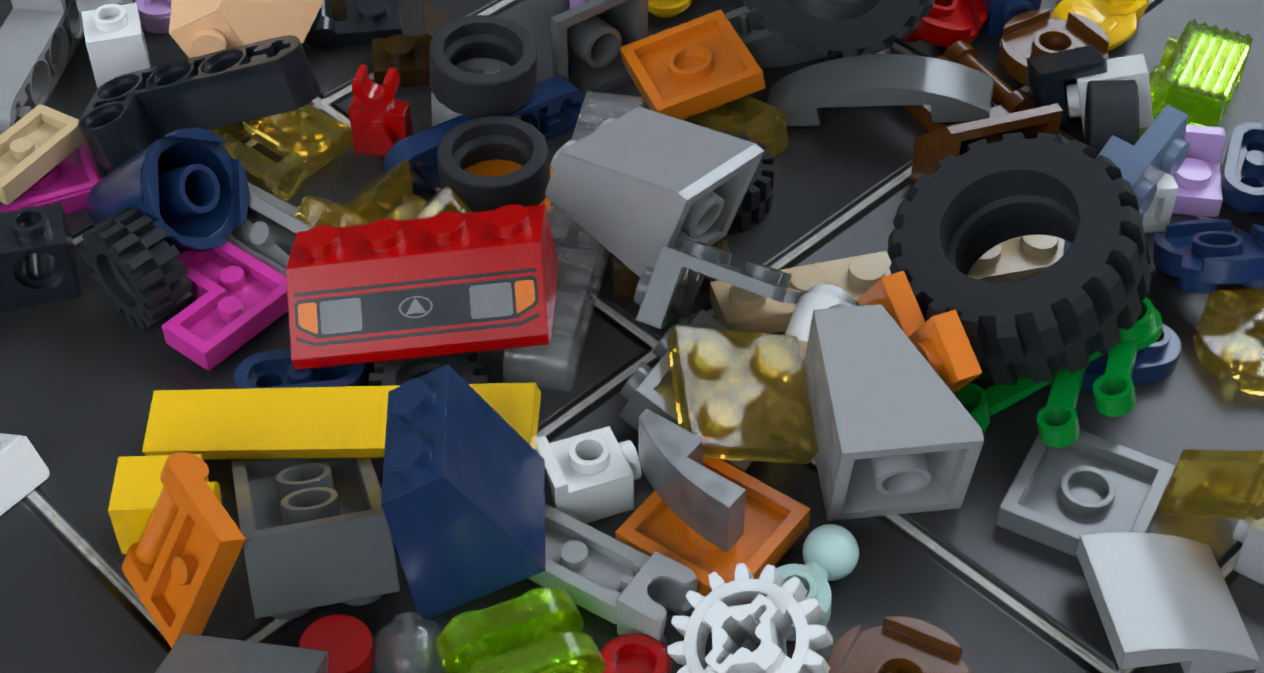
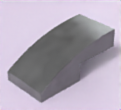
[638,409,746,553]

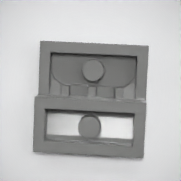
[1076,532,1260,673]

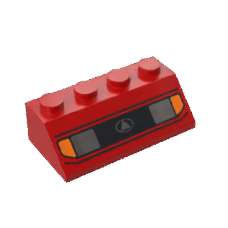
[286,205,559,370]

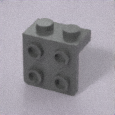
[634,239,802,329]

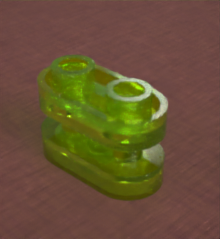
[436,588,606,673]

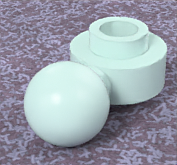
[776,524,859,641]

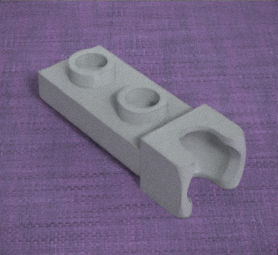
[528,503,698,647]

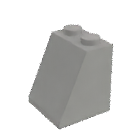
[545,106,765,277]
[801,303,984,521]

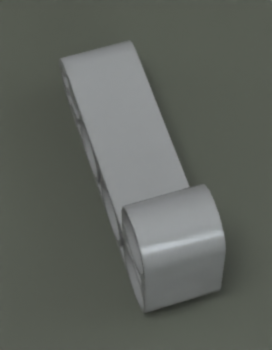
[0,0,84,135]

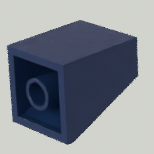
[381,364,546,620]

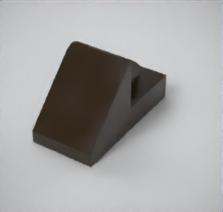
[372,2,453,87]

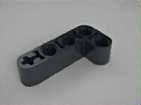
[78,35,320,176]

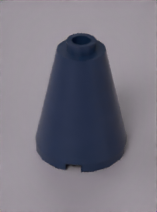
[88,127,250,251]

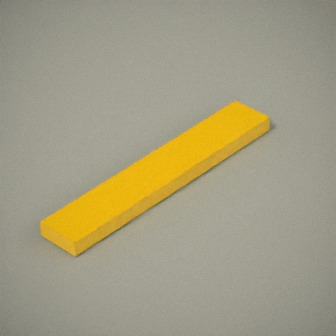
[142,382,541,460]

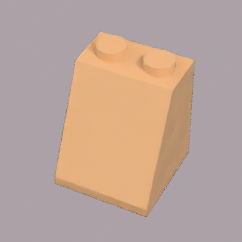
[169,0,324,58]

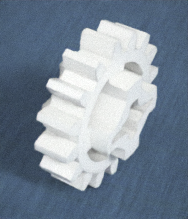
[667,563,833,673]

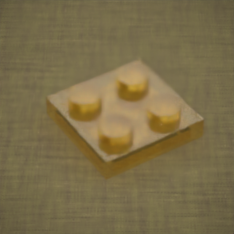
[666,326,819,464]

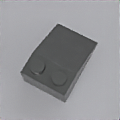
[231,458,400,620]

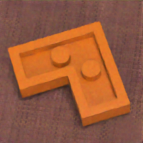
[858,271,983,394]

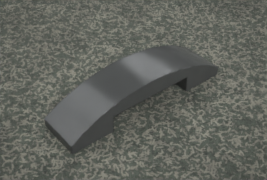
[763,54,994,127]

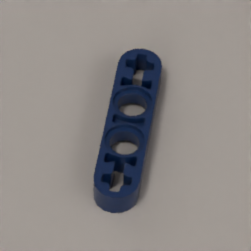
[383,76,588,196]

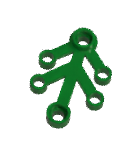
[954,298,1163,448]

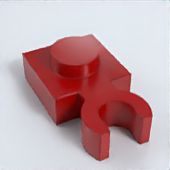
[348,64,414,157]

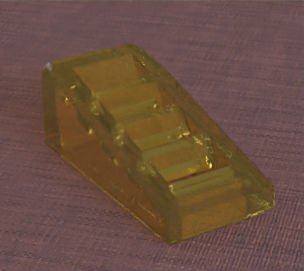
[684,95,789,158]

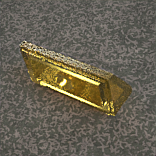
[1159,449,1264,521]

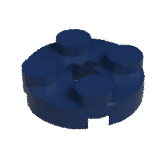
[1153,219,1264,294]

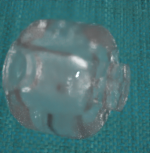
[374,612,448,673]

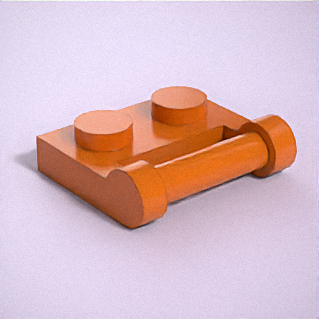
[122,452,246,648]

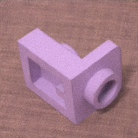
[1172,124,1226,218]

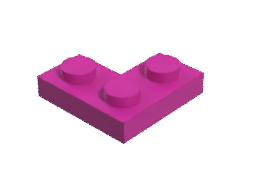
[162,242,288,371]

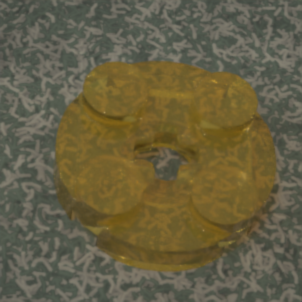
[1194,289,1264,396]

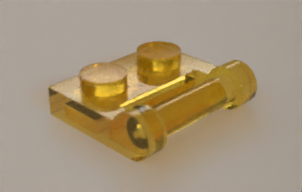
[207,104,353,200]

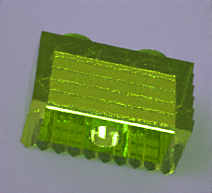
[1149,19,1253,127]

